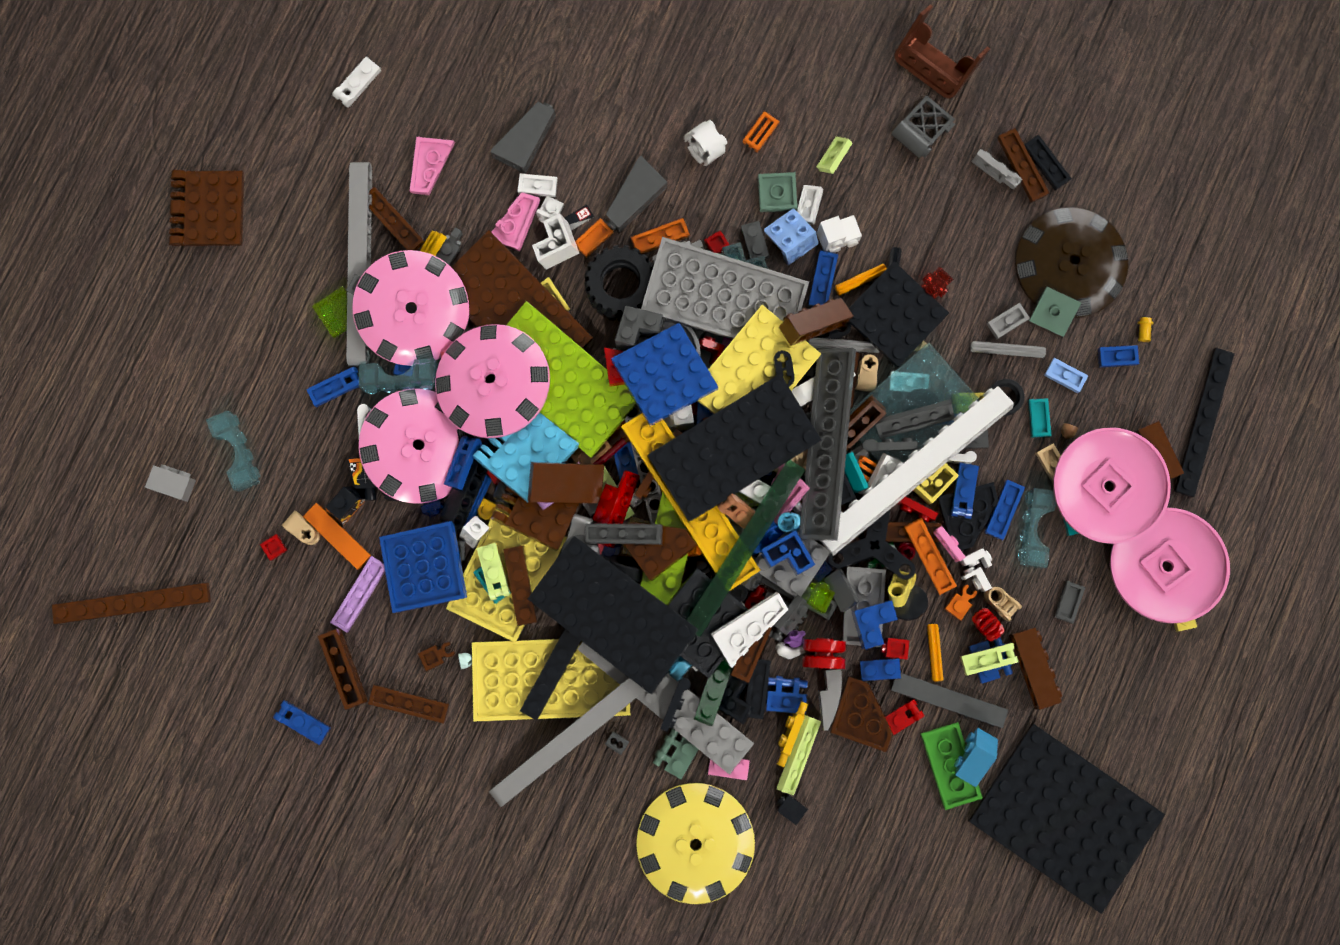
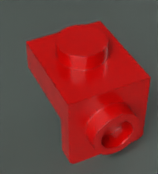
[698,336,724,364]
[881,637,910,660]

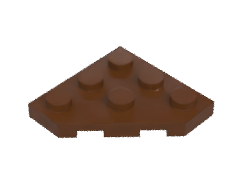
[624,522,698,581]
[830,677,893,753]

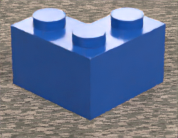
[760,530,815,576]
[851,601,898,649]

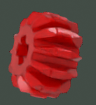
[972,608,1004,641]

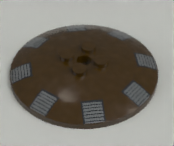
[1015,208,1128,318]

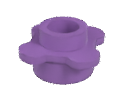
[784,630,806,647]

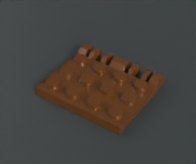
[169,170,244,246]
[491,485,579,551]

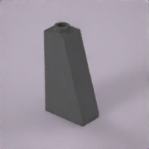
[491,102,556,174]
[606,156,667,233]

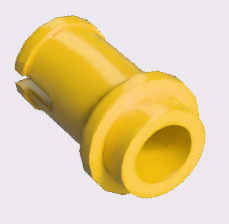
[1138,317,1153,342]

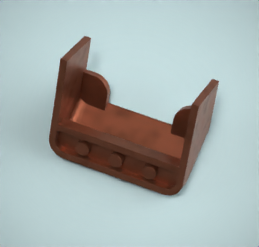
[895,4,990,98]

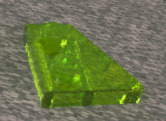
[312,286,347,338]

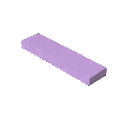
[330,556,385,633]

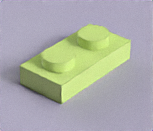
[817,137,852,174]

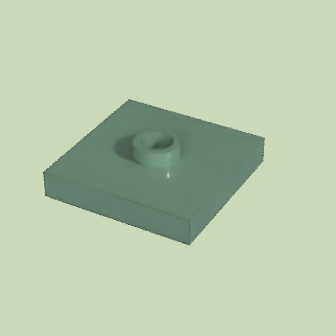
[758,172,798,212]
[1029,286,1081,337]

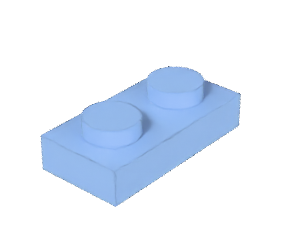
[1044,358,1088,393]

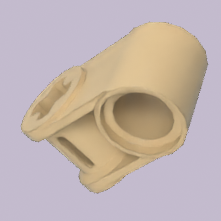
[855,354,878,393]
[282,510,320,545]
[984,587,1022,622]

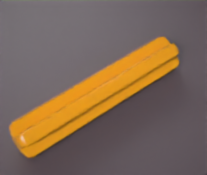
[835,264,887,295]
[927,624,943,682]

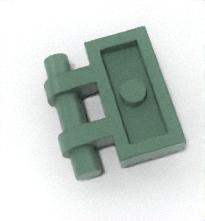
[652,729,699,779]

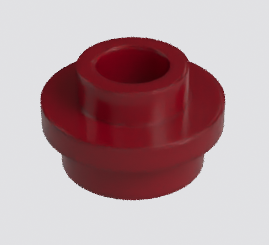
[896,542,916,560]

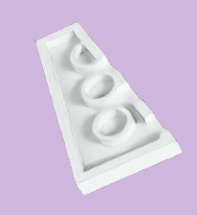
[711,592,788,668]

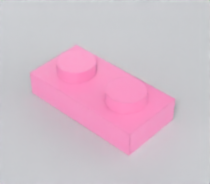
[708,759,750,780]

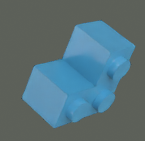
[954,727,998,787]

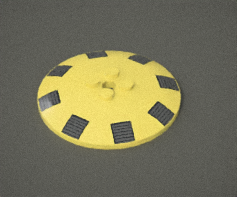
[637,783,755,904]

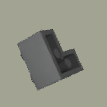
[615,306,664,351]

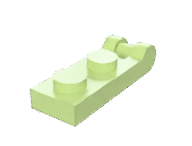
[477,543,510,601]
[960,643,1018,676]

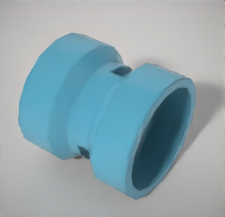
[778,513,801,532]

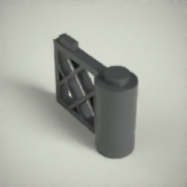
[891,95,955,159]

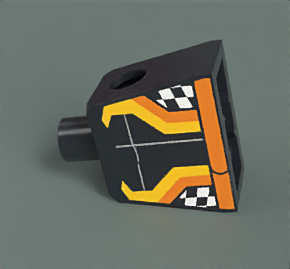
[348,458,378,501]
[325,486,365,526]

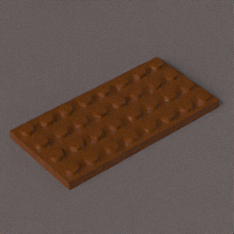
[451,230,594,349]

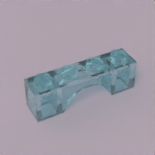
[359,358,439,394]
[206,411,260,492]
[1018,488,1056,569]

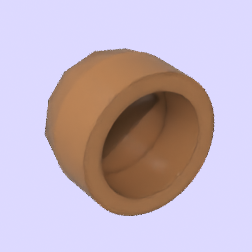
[1061,423,1078,438]

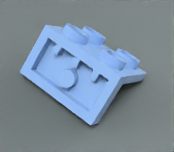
[764,209,818,265]

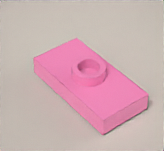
[933,526,966,562]

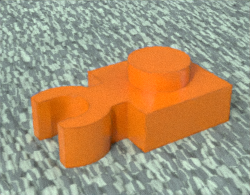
[944,584,977,620]

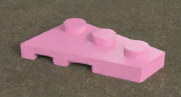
[410,137,455,195]
[492,192,540,251]

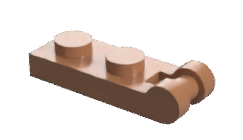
[717,493,768,535]

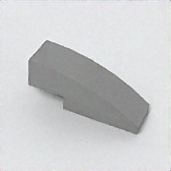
[818,669,842,731]

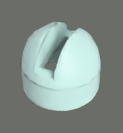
[458,653,472,669]

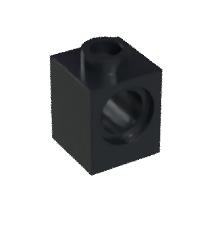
[776,793,808,825]

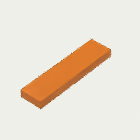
[303,503,372,570]
[904,518,957,595]

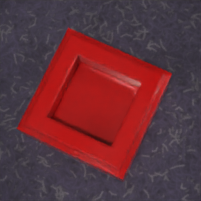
[704,230,730,254]
[260,534,288,561]

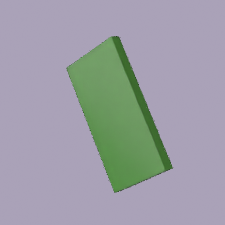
[920,722,983,810]

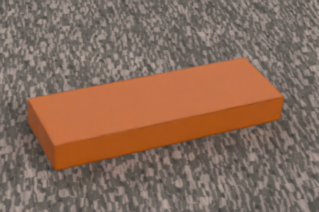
[631,218,690,254]

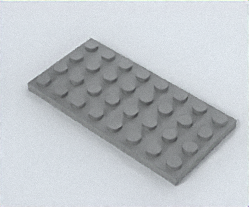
[641,237,809,339]

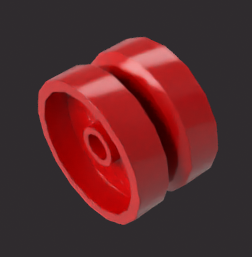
[802,638,846,669]

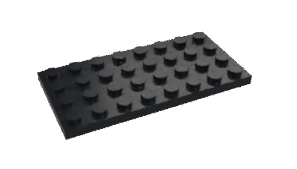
[647,374,821,523]
[528,536,699,695]

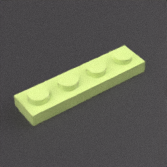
[777,715,821,795]

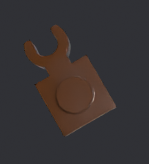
[418,642,456,671]

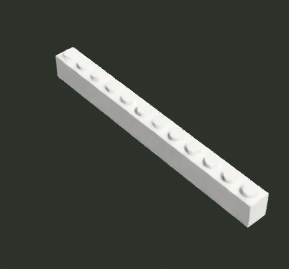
[820,386,1014,556]

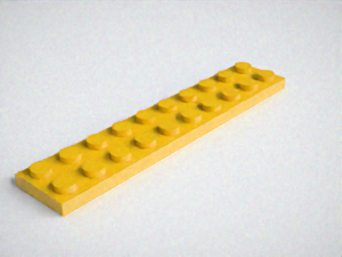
[621,413,761,592]

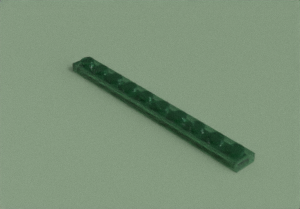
[687,459,806,637]

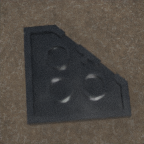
[937,482,999,550]

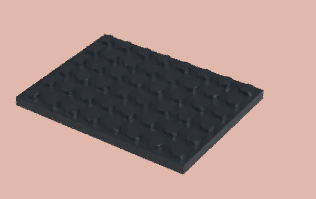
[968,723,1165,914]

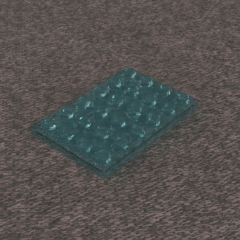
[850,343,980,463]

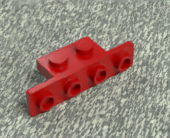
[592,470,640,548]

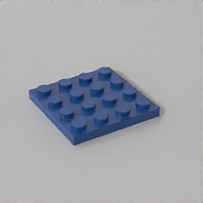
[611,323,719,426]
[379,521,467,613]

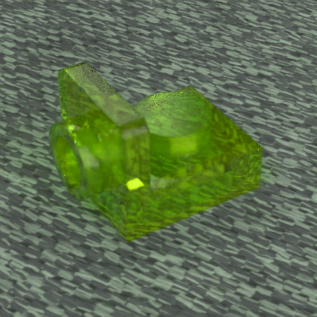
[807,582,835,613]

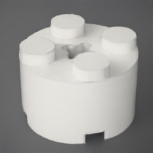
[684,120,727,166]

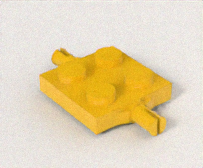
[777,701,808,767]

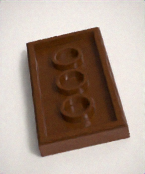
[528,462,604,503]

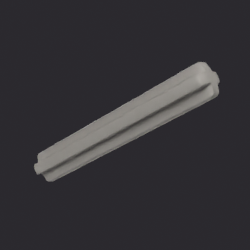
[807,338,880,353]
[970,341,1046,358]

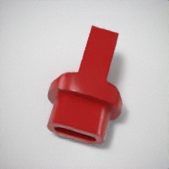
[743,585,765,609]

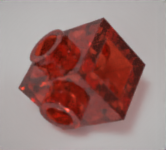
[921,267,954,299]

